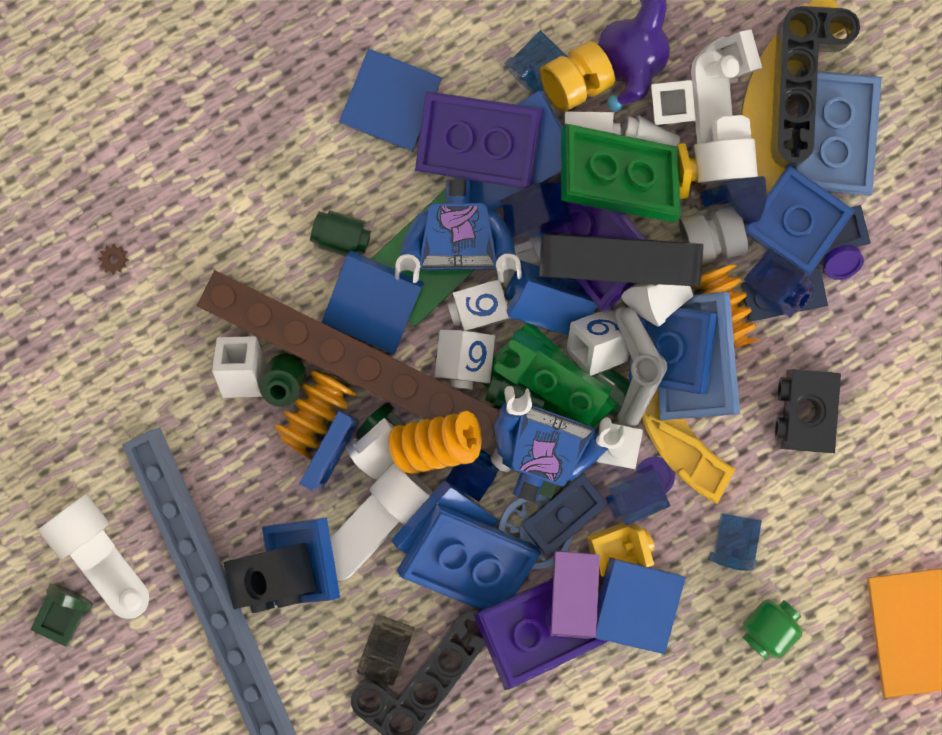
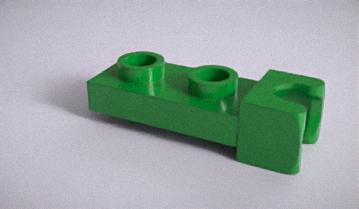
[494,329,612,426]

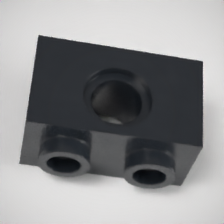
[775,369,841,454]
[223,543,316,613]

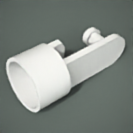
[691,51,758,183]
[330,463,433,581]
[37,493,149,619]

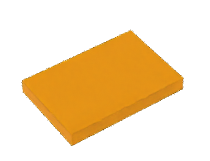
[867,568,942,698]

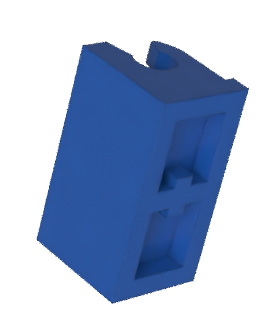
[504,260,597,336]

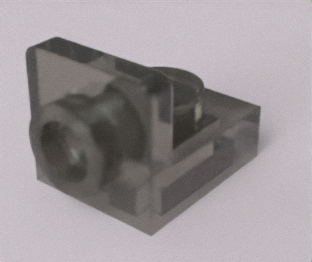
[356,614,415,686]

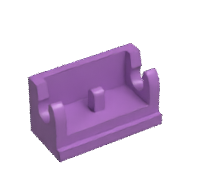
[549,552,600,639]

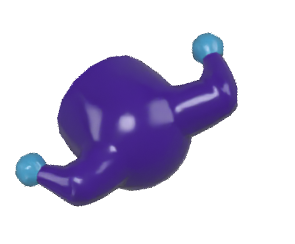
[598,0,670,112]

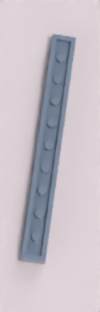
[122,427,297,735]

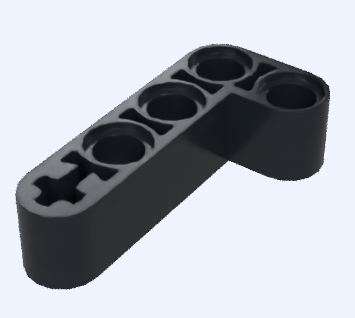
[771,6,860,168]
[539,233,704,286]
[351,607,486,735]

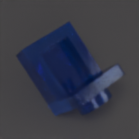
[446,449,499,502]

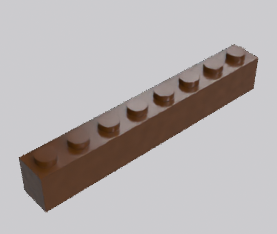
[197,270,500,450]

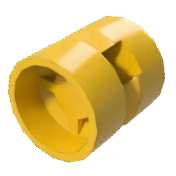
[539,41,615,113]

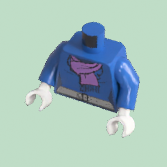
[395,180,522,283]
[493,386,624,503]

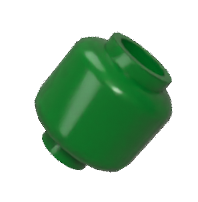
[742,599,802,660]

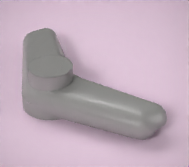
[615,307,667,427]

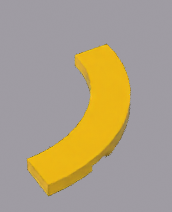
[741,0,845,202]
[641,388,735,504]

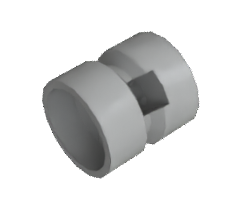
[679,204,748,266]

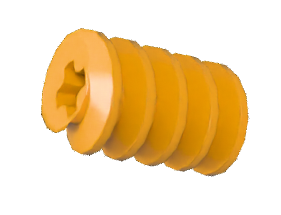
[691,264,761,348]
[273,370,357,460]
[388,411,482,474]

